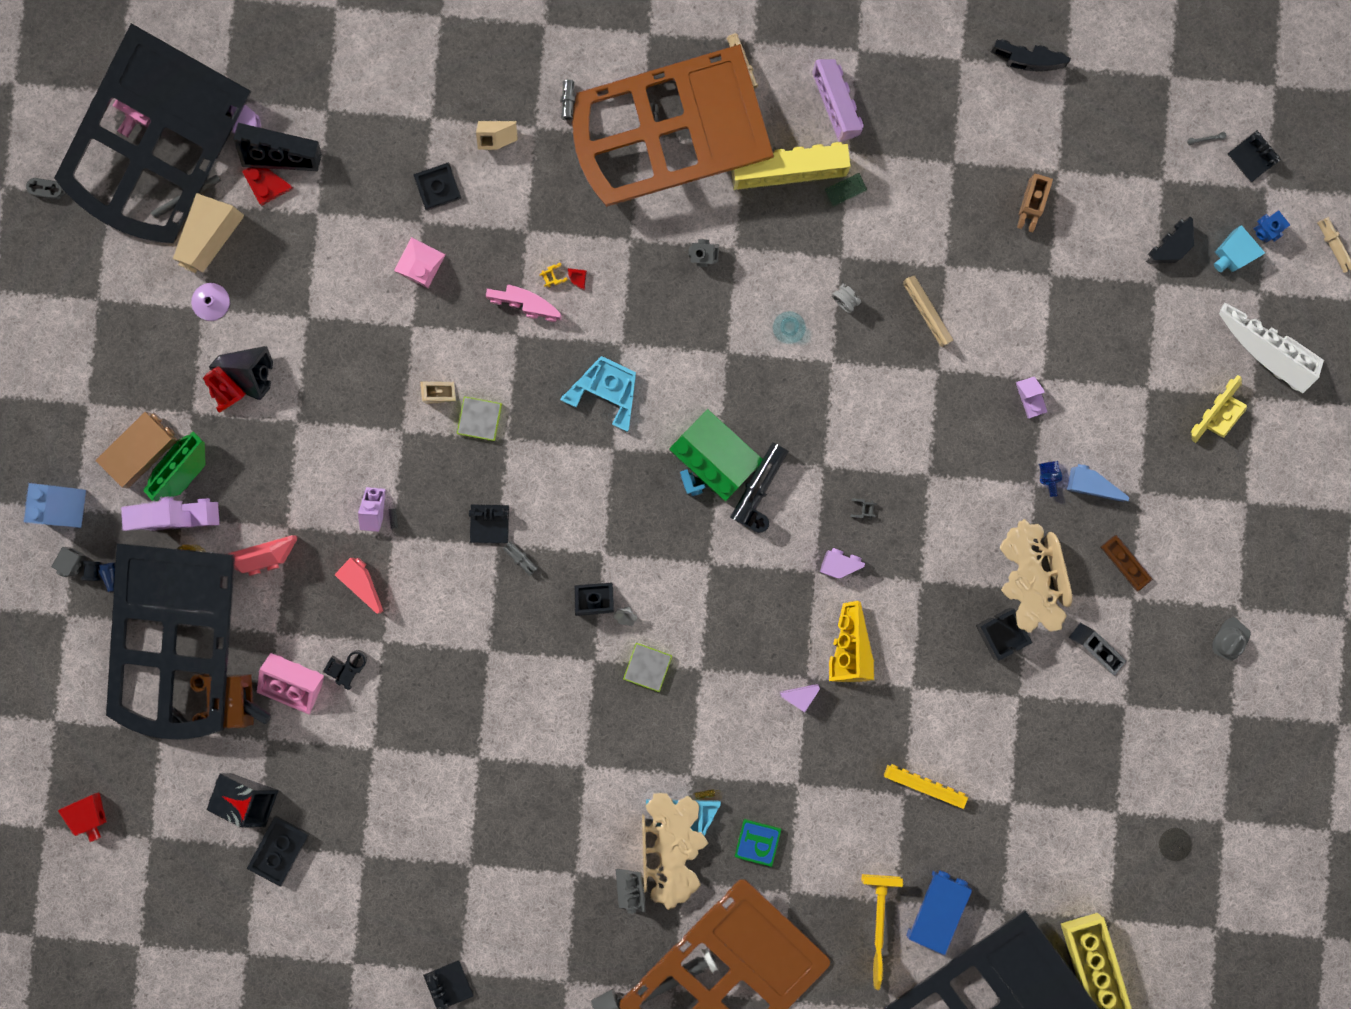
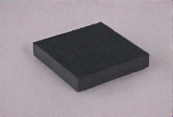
[413,162,462,211]

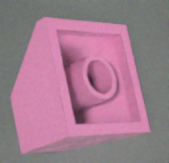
[394,237,445,288]

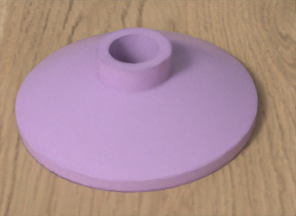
[191,283,230,321]

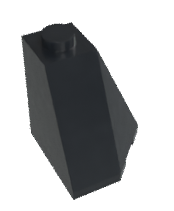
[209,346,273,400]

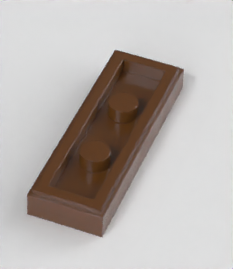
[1100,535,1153,592]

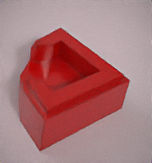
[568,268,587,290]

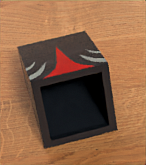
[206,773,279,828]

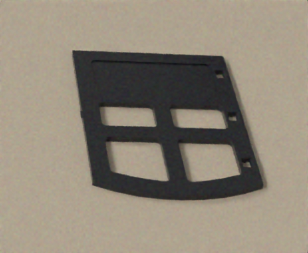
[54,23,252,243]
[106,543,235,740]
[883,910,1099,1009]

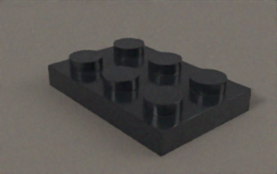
[246,816,310,887]

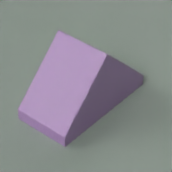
[780,684,820,712]

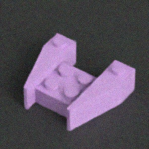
[121,497,219,531]

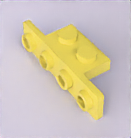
[1191,375,1247,443]

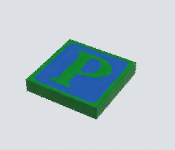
[734,818,781,867]

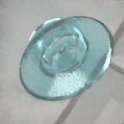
[773,311,806,344]

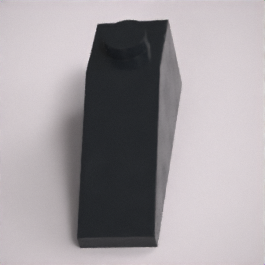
[1069,622,1126,676]

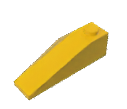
[829,601,874,682]

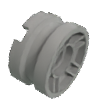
[832,283,861,313]

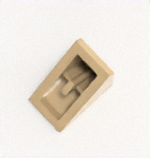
[420,381,456,404]

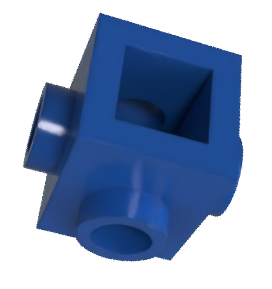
[1253,210,1290,243]

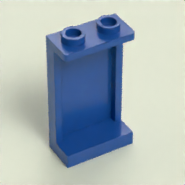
[906,870,972,955]

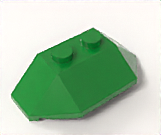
[143,431,205,502]

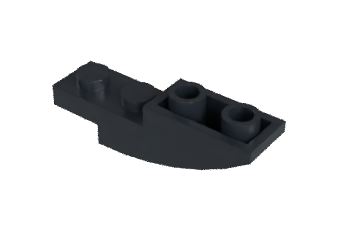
[991,39,1071,72]

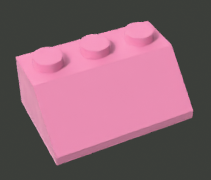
[257,653,324,715]

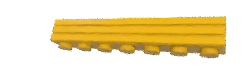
[883,764,968,809]

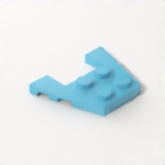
[560,356,636,432]

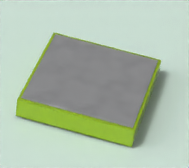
[457,396,502,441]
[623,643,672,692]

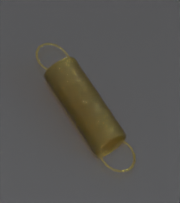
[689,789,721,800]

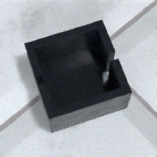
[976,608,1033,661]

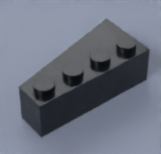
[233,123,322,172]

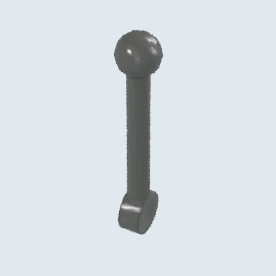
[1187,132,1226,145]

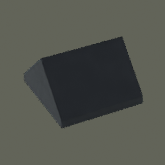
[575,582,615,616]

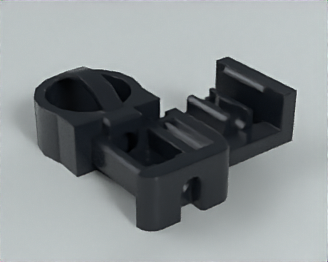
[323,650,367,690]

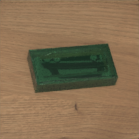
[825,173,867,207]

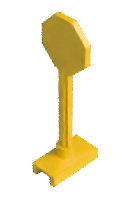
[861,874,903,990]

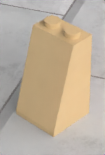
[173,193,244,273]

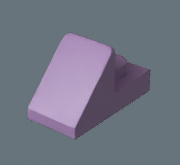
[1016,377,1047,418]

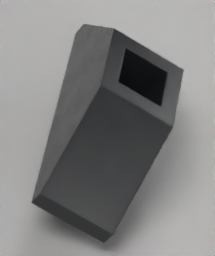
[1146,216,1194,264]

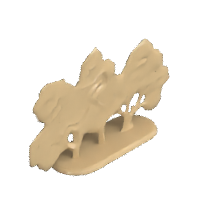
[1000,519,1072,633]
[642,793,708,910]

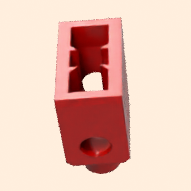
[58,792,107,842]

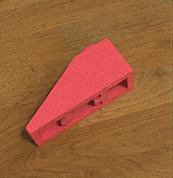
[335,558,383,614]

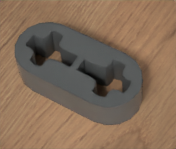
[26,178,65,200]

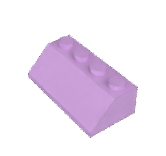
[812,59,864,142]

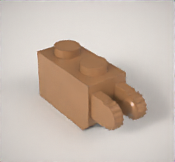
[1017,174,1053,233]

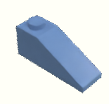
[1067,464,1129,502]

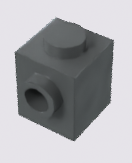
[51,547,86,578]

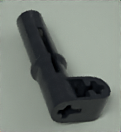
[730,442,789,533]

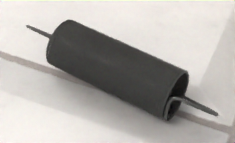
[388,503,398,535]

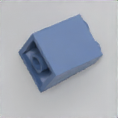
[24,483,86,528]

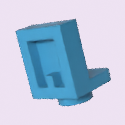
[680,469,706,497]

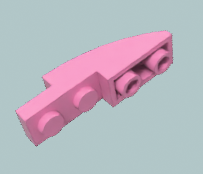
[486,285,562,322]

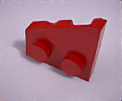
[242,168,293,206]
[203,366,245,413]

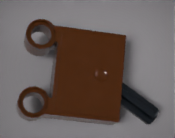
[190,673,272,728]

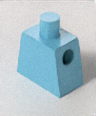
[1214,225,1265,272]

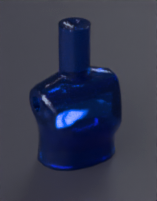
[1038,461,1062,497]

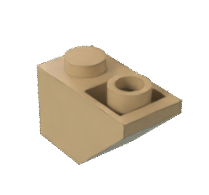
[476,121,518,150]

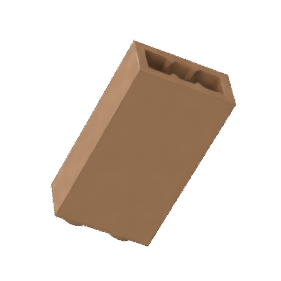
[95,412,177,489]

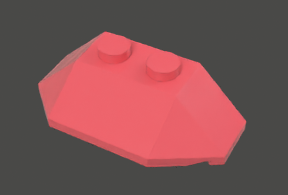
[228,535,297,576]

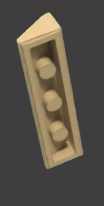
[903,276,953,347]

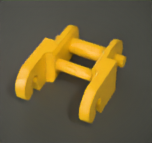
[539,262,568,288]

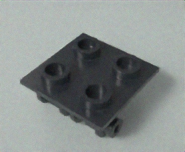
[1227,130,1281,183]
[469,504,509,543]
[423,960,474,1009]

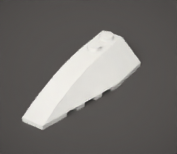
[1219,303,1324,393]

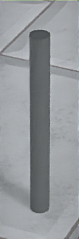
[151,174,221,219]

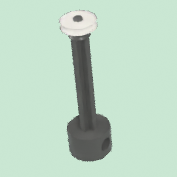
[591,946,719,1009]

